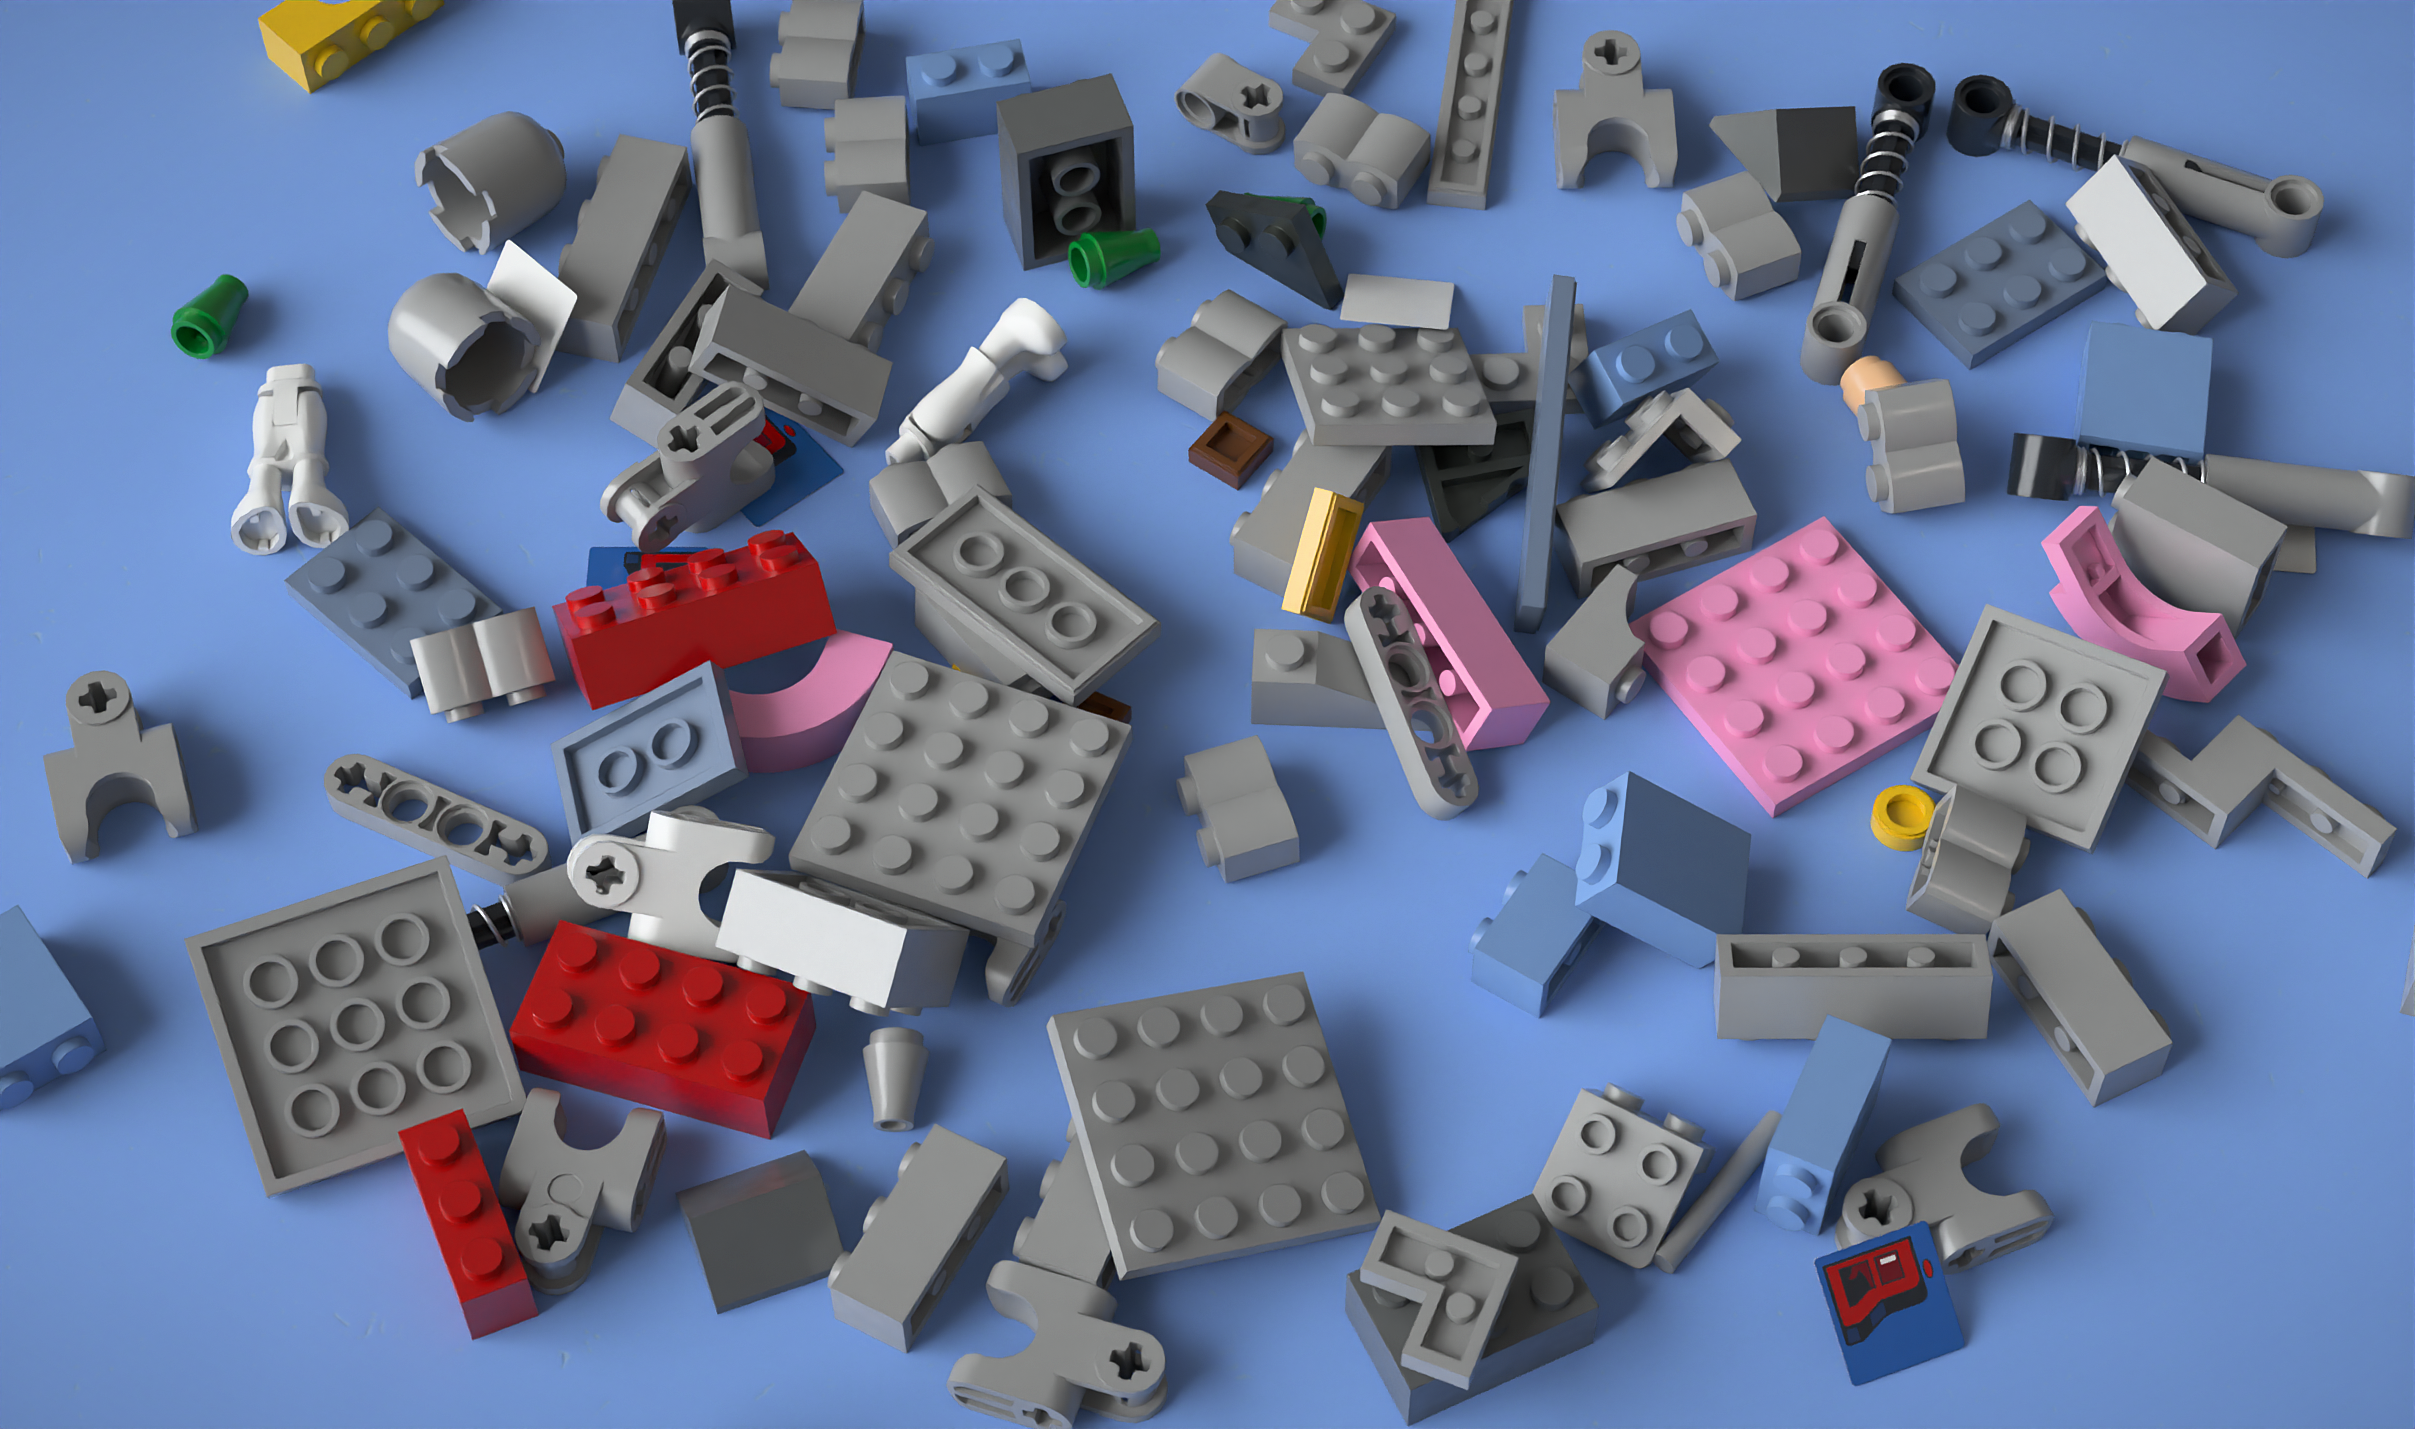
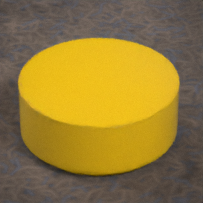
[1870,785,1936,851]

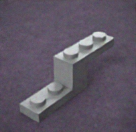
[2124,715,2397,879]

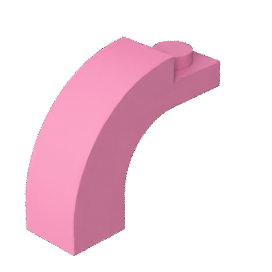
[2041,506,2247,703]
[729,629,894,773]

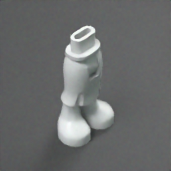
[885,298,1068,466]
[231,364,349,555]

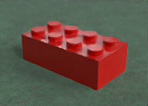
[552,530,837,710]
[509,920,817,1140]

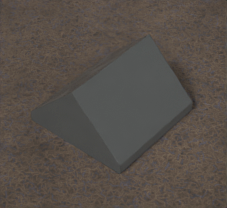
[1709,106,1860,203]
[675,1150,844,1315]

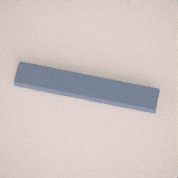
[1514,274,1577,634]

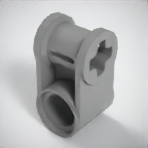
[1174,53,1286,154]

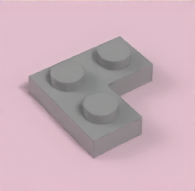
[1269,0,1396,97]
[1469,304,1589,415]
[1360,1209,1519,1390]

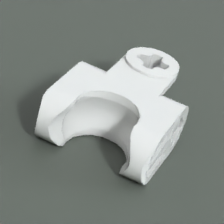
[567,810,776,963]

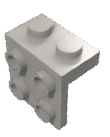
[1580,387,1742,493]
[1532,1082,1717,1269]

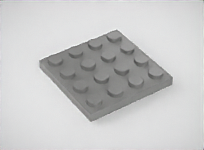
[789,650,1133,949]
[184,855,527,1199]
[1046,971,1381,1281]

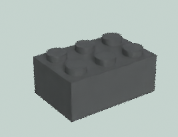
[996,73,1136,271]
[1345,1193,1599,1426]

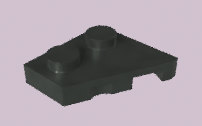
[1205,190,1344,310]
[1414,408,1534,543]

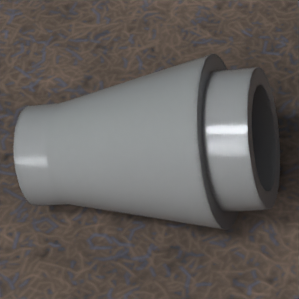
[862,1027,930,1132]

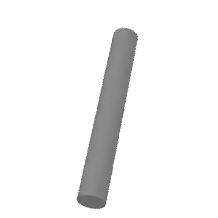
[1653,1110,1782,1274]

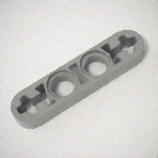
[1344,586,1479,821]
[324,754,552,887]

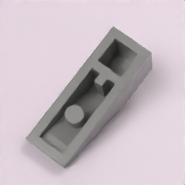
[1251,629,1431,731]

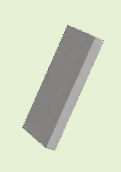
[889,483,1161,708]

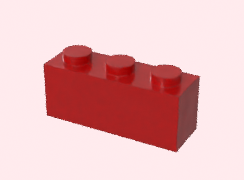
[397,1108,539,1340]

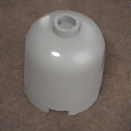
[415,111,566,255]
[388,273,541,422]

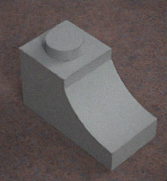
[1542,564,1646,720]

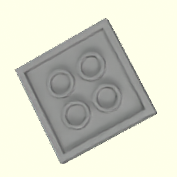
[1279,324,1497,446]
[1910,604,2170,854]

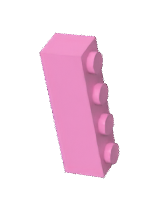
[1347,517,1551,752]

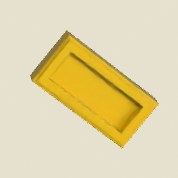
[1281,488,1364,624]

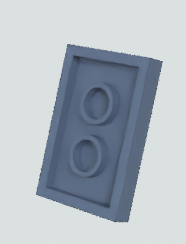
[1892,200,2108,370]
[284,507,504,700]
[550,660,749,848]

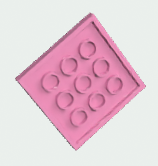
[1628,516,1959,818]

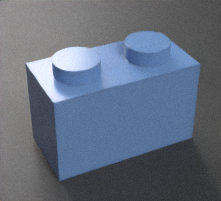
[906,39,1031,146]
[1568,309,1720,430]
[1468,853,1606,1019]

